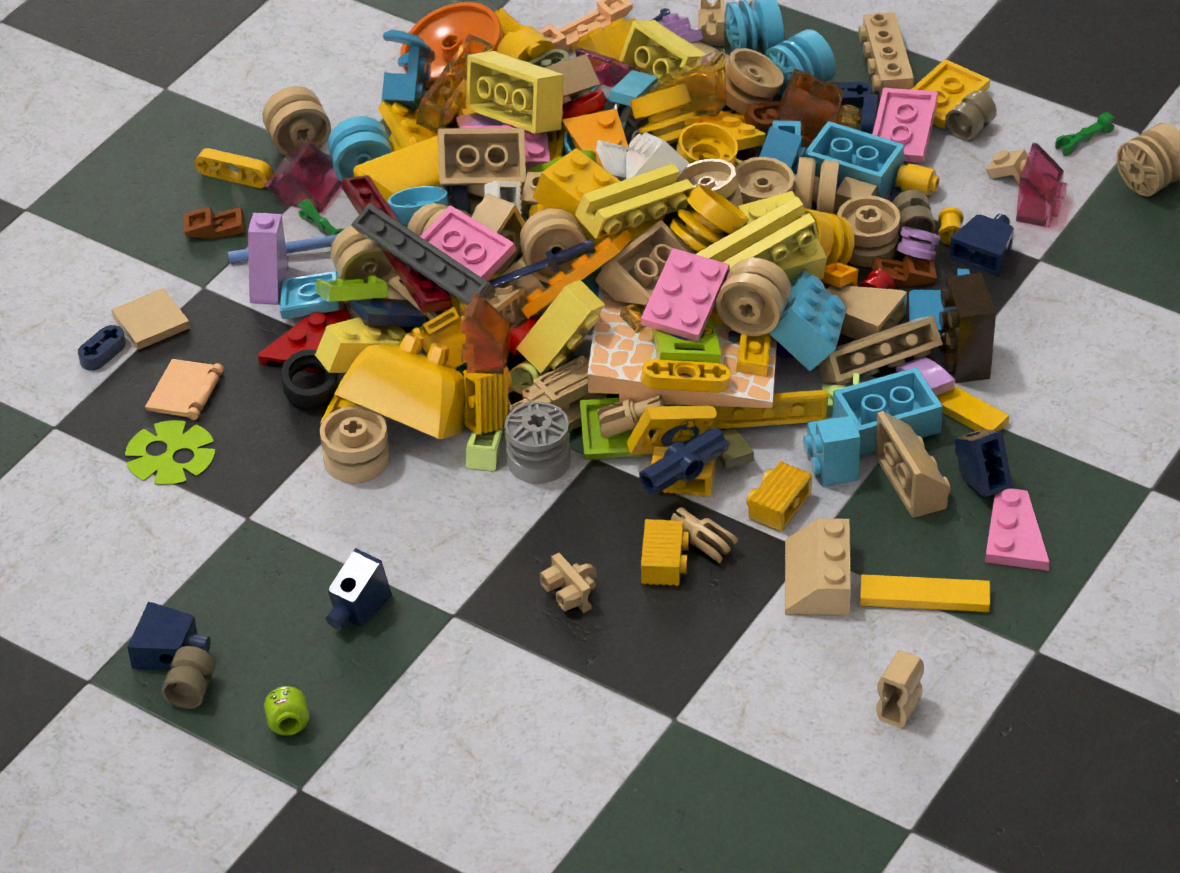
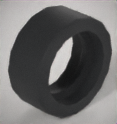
[281,349,339,408]

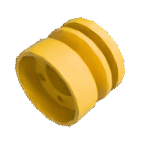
[629,83,696,144]
[676,122,738,166]
[669,184,749,253]
[804,208,854,265]

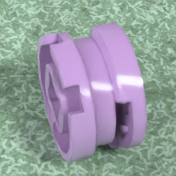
[896,227,941,260]

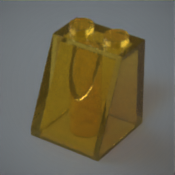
[647,49,727,116]

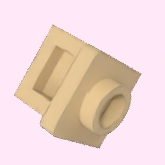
[986,149,1036,187]

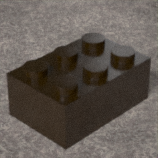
[938,273,996,383]

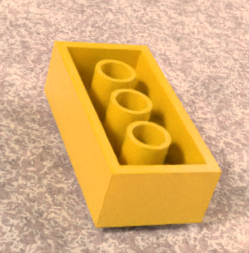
[532,148,666,248]

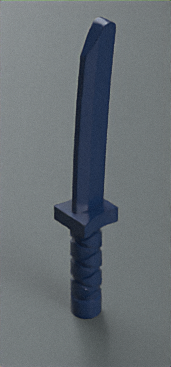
[487,239,595,288]

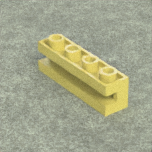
[575,164,694,239]
[695,197,819,270]

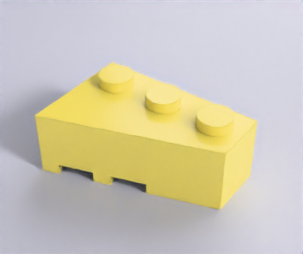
[516,280,605,374]
[315,317,406,373]

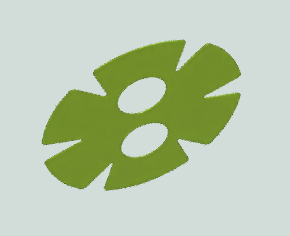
[125,420,215,484]

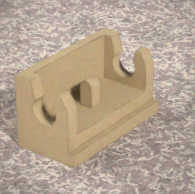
[698,0,724,46]

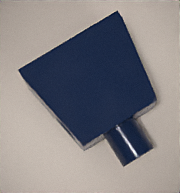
[950,214,1014,277]
[955,429,1013,497]
[325,548,392,630]
[127,602,211,670]

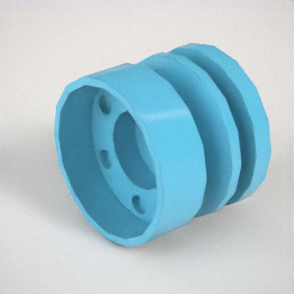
[725,0,784,53]
[765,29,836,100]
[388,186,449,227]

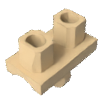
[540,553,597,613]

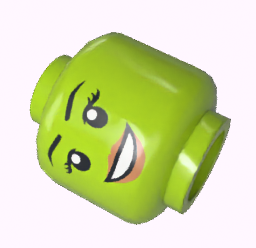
[264,686,309,736]

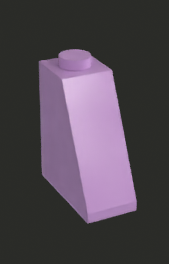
[248,213,288,304]

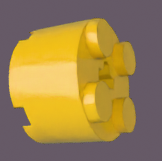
[497,25,557,62]

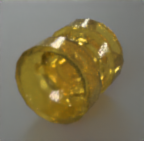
[834,105,862,130]

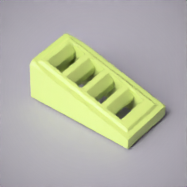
[466,428,505,471]

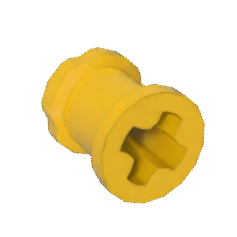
[938,207,964,245]

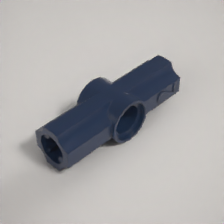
[639,428,728,495]

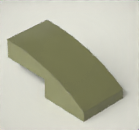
[718,428,754,469]

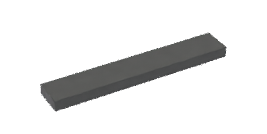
[351,203,494,311]

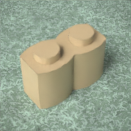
[876,650,924,728]

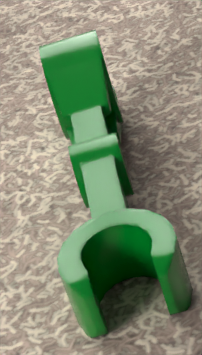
[1055,112,1115,156]
[298,199,344,235]

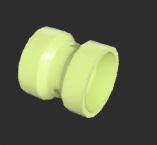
[510,360,548,394]

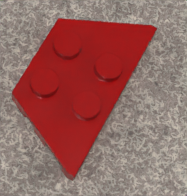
[257,301,351,373]

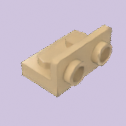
[471,283,528,342]

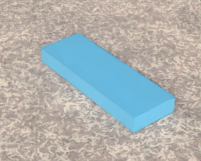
[608,70,658,107]

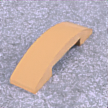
[538,0,633,51]

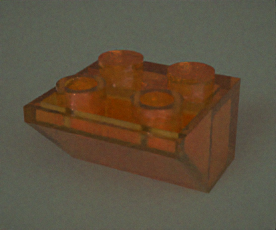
[774,68,844,142]
[461,293,510,374]

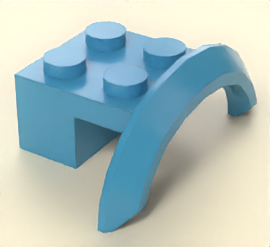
[382,29,435,110]

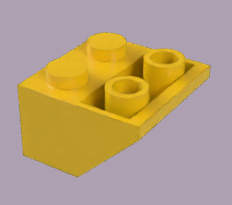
[571,17,636,71]

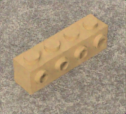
[859,12,914,100]
[818,316,943,385]

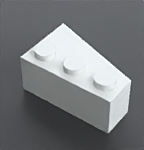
[626,132,690,179]

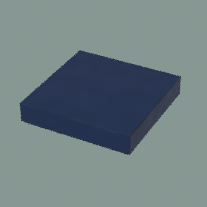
[351,298,426,327]

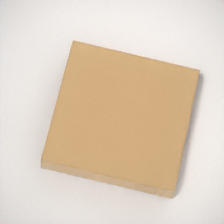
[111,288,190,350]

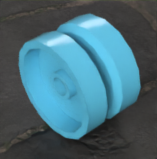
[328,116,393,182]

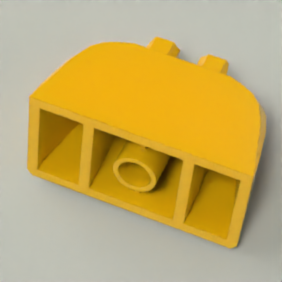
[353,136,470,203]
[334,333,465,439]

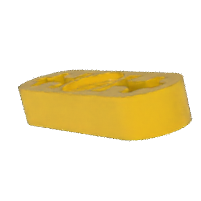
[194,148,273,188]
[640,359,731,393]

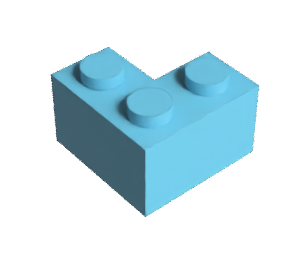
[803,416,861,487]

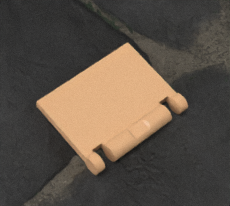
[145,359,224,420]

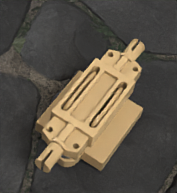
[509,355,608,432]

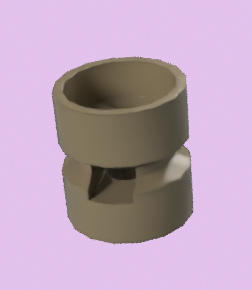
[945,91,997,141]
[892,190,936,239]
[161,646,216,709]

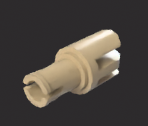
[597,395,665,438]
[671,507,738,563]

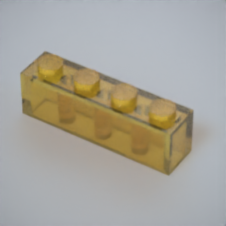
[416,34,494,134]

